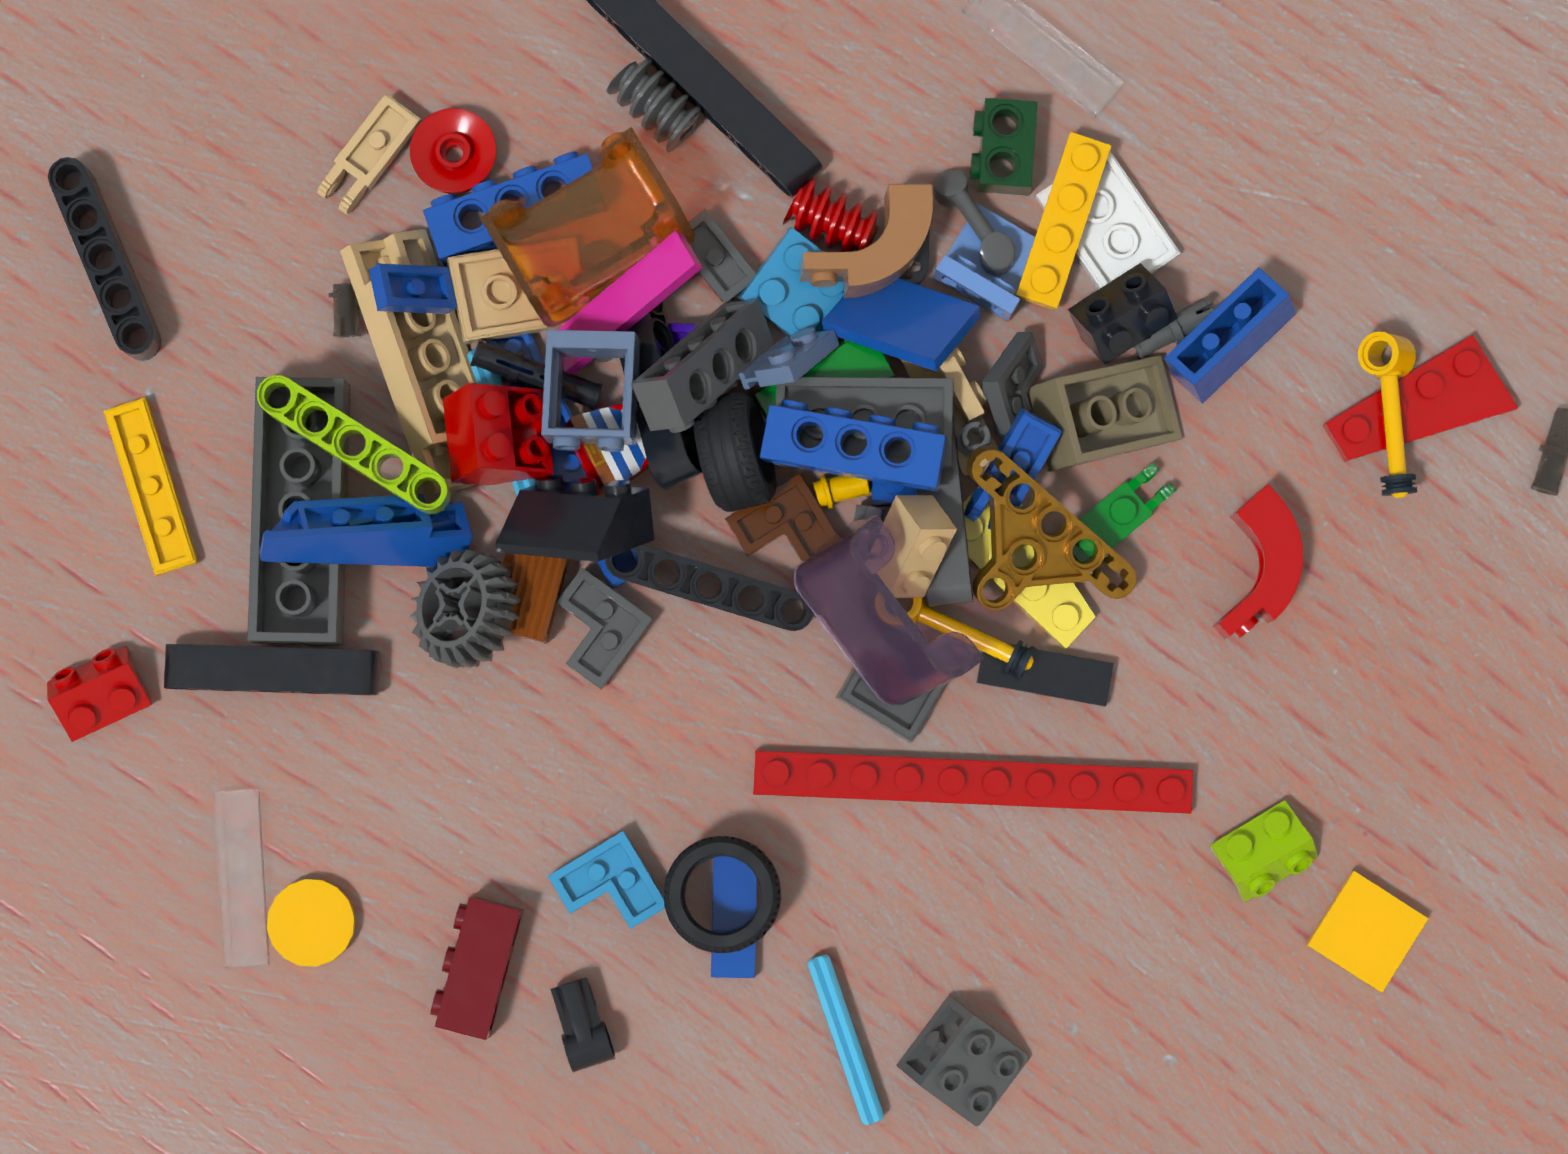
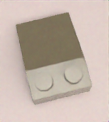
[1028,355,1183,472]

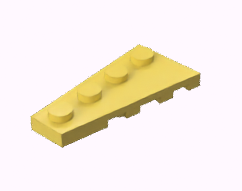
[963,486,1096,650]

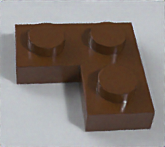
[725,473,845,571]

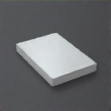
[1035,151,1181,290]

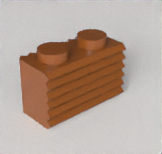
[502,553,569,644]

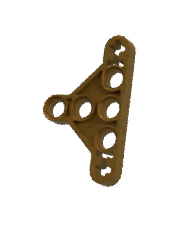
[967,446,1137,611]

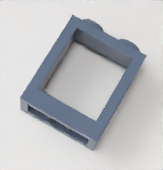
[541,330,641,452]

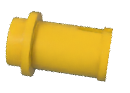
[812,475,870,509]

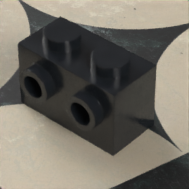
[1068,263,1178,365]

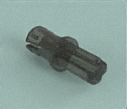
[1531,408,1568,496]

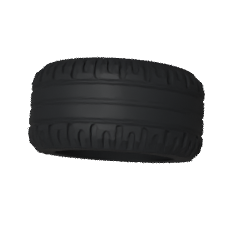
[694,392,776,512]
[663,836,781,953]

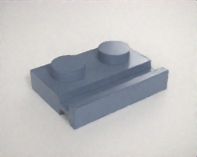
[738,327,839,390]

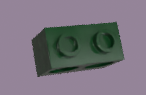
[970,98,1038,196]

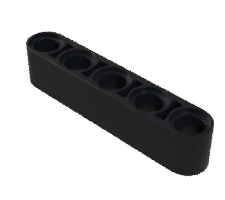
[48,157,162,361]
[620,301,702,490]
[604,545,813,631]
[164,644,380,695]

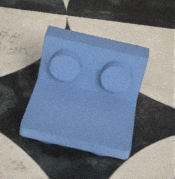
[933,205,1035,322]

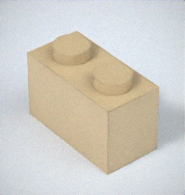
[864,495,957,598]

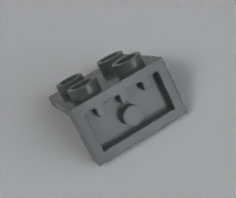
[896,995,1029,1126]

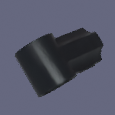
[550,977,616,1072]

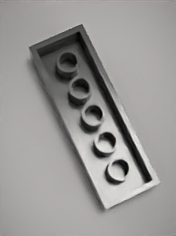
[247,377,351,645]

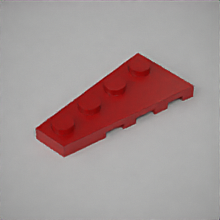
[1323,335,1518,462]

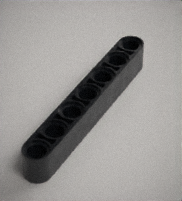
[586,0,823,198]

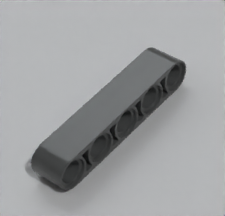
[916,413,973,607]

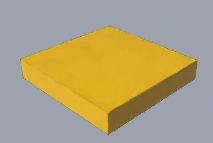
[1305,871,1429,993]

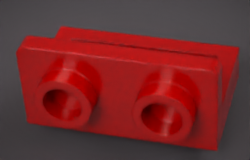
[47,646,152,742]

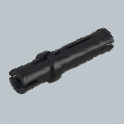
[470,339,603,410]

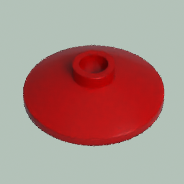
[410,108,497,194]

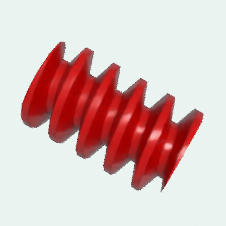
[783,178,879,252]

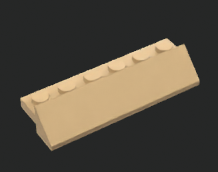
[340,229,476,496]

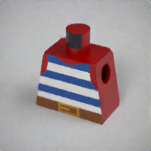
[564,403,649,485]

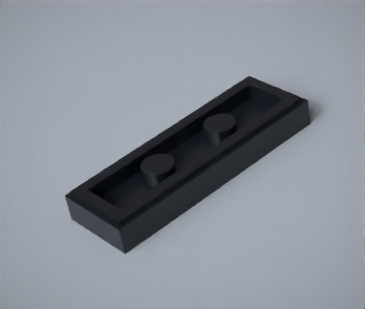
[976,644,1114,707]

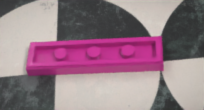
[557,230,703,374]

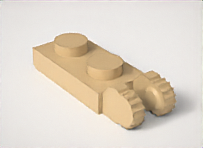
[317,93,422,214]

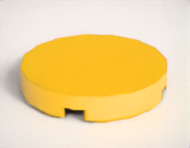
[267,879,356,967]

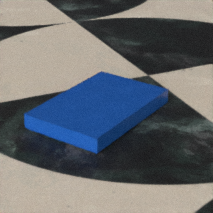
[822,279,981,371]

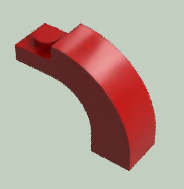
[1213,484,1303,639]

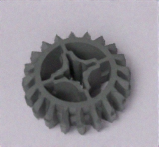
[409,549,521,668]

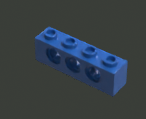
[423,152,607,266]
[760,400,948,492]

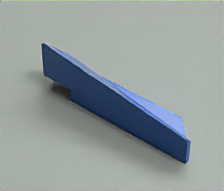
[259,494,472,567]

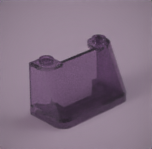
[793,515,985,706]

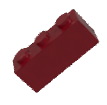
[430,896,524,1040]

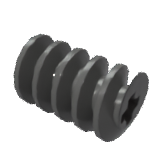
[606,58,701,153]

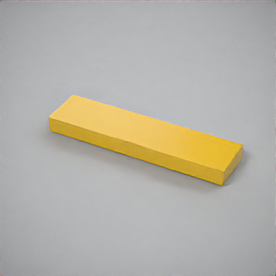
[104,397,199,576]

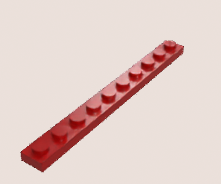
[753,751,1193,814]

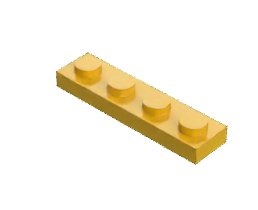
[1015,132,1112,311]

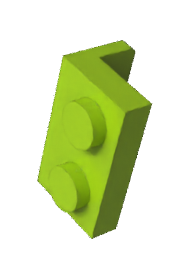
[1210,800,1318,902]

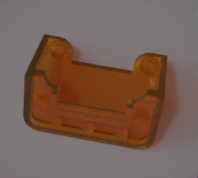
[480,127,695,327]

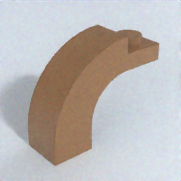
[800,184,933,298]

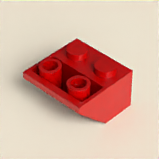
[443,383,554,485]

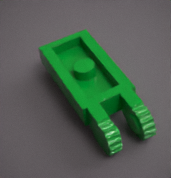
[1072,462,1177,561]

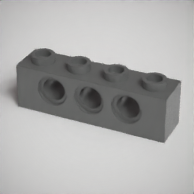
[631,299,775,433]

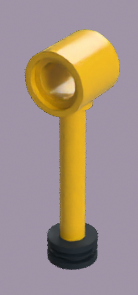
[1358,331,1417,498]
[878,589,1035,679]

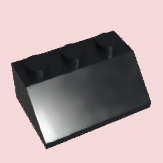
[495,475,655,562]

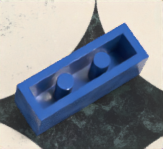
[1164,267,1296,404]

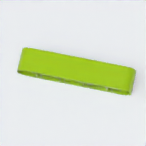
[257,375,451,514]

